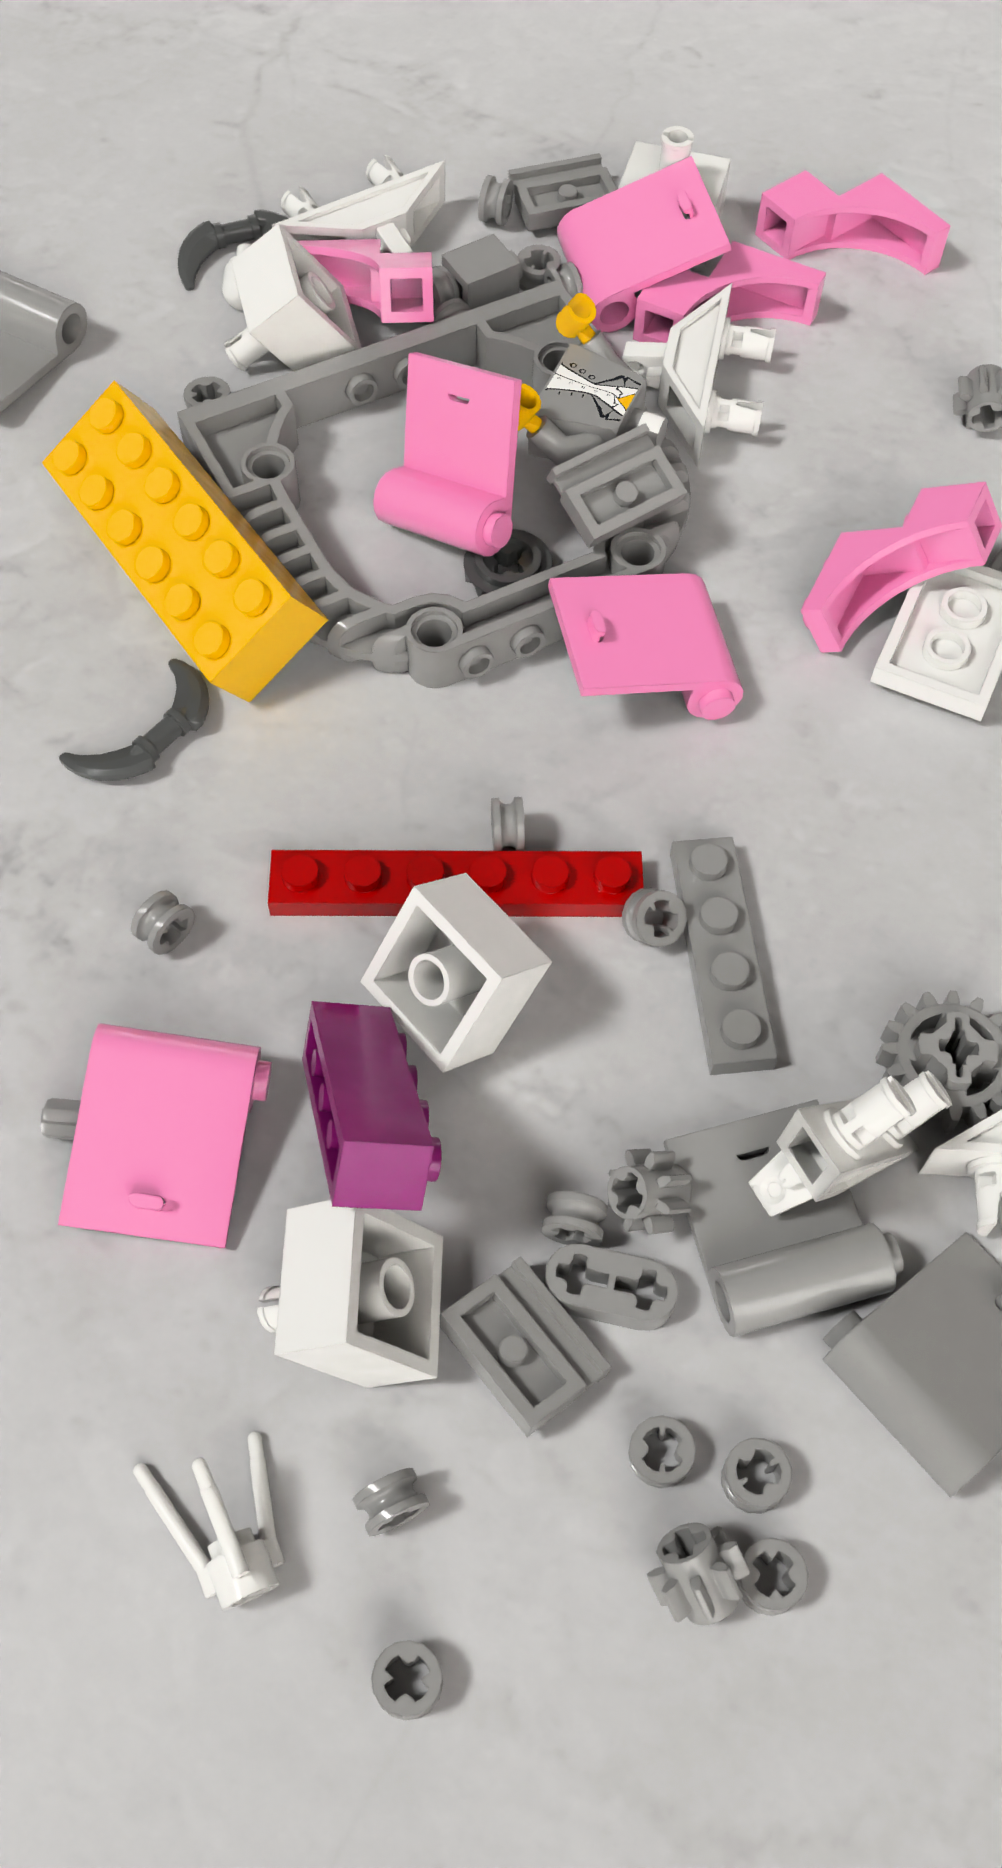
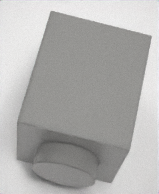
[442,234,523,310]

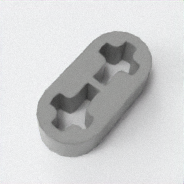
[544,1244,678,1331]

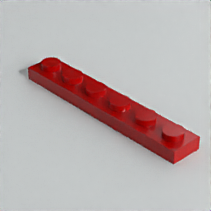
[268,850,644,917]

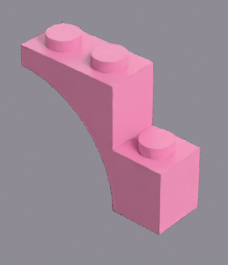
[755,170,950,275]
[298,239,434,323]
[633,241,826,343]
[801,482,1002,653]

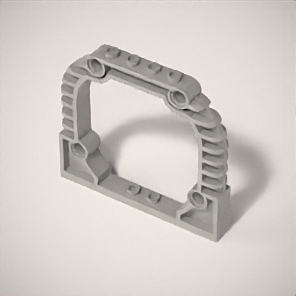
[177,279,691,689]

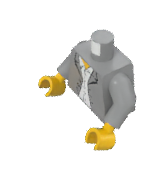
[518,293,668,466]

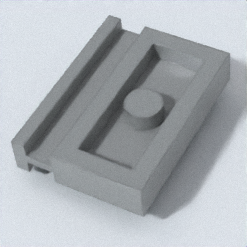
[508,153,617,231]
[546,423,688,549]
[440,1256,611,1437]

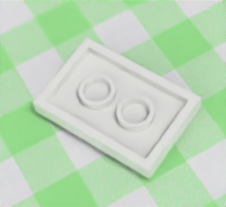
[870,566,1002,721]

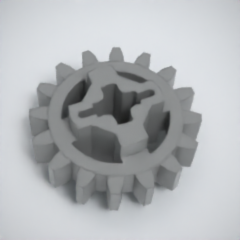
[876,990,1002,1133]

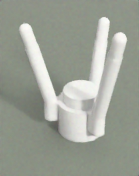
[133,1431,285,1611]

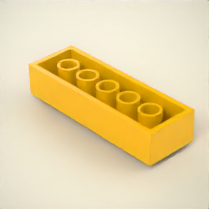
[42,380,328,703]

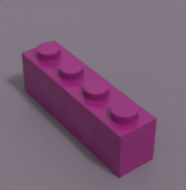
[302,1001,442,1211]

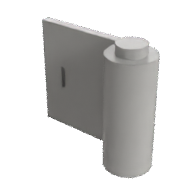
[0,271,87,413]
[663,1099,903,1337]
[823,1232,1002,1497]

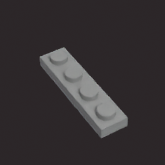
[670,836,778,1075]

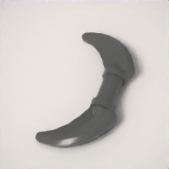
[178,210,289,291]
[59,659,209,781]

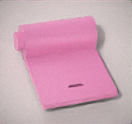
[557,156,732,332]
[373,352,522,557]
[548,573,744,720]
[58,1023,272,1248]

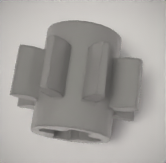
[953,364,1002,432]
[607,1148,692,1235]
[647,1523,750,1625]

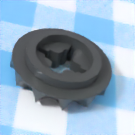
[463,529,552,597]

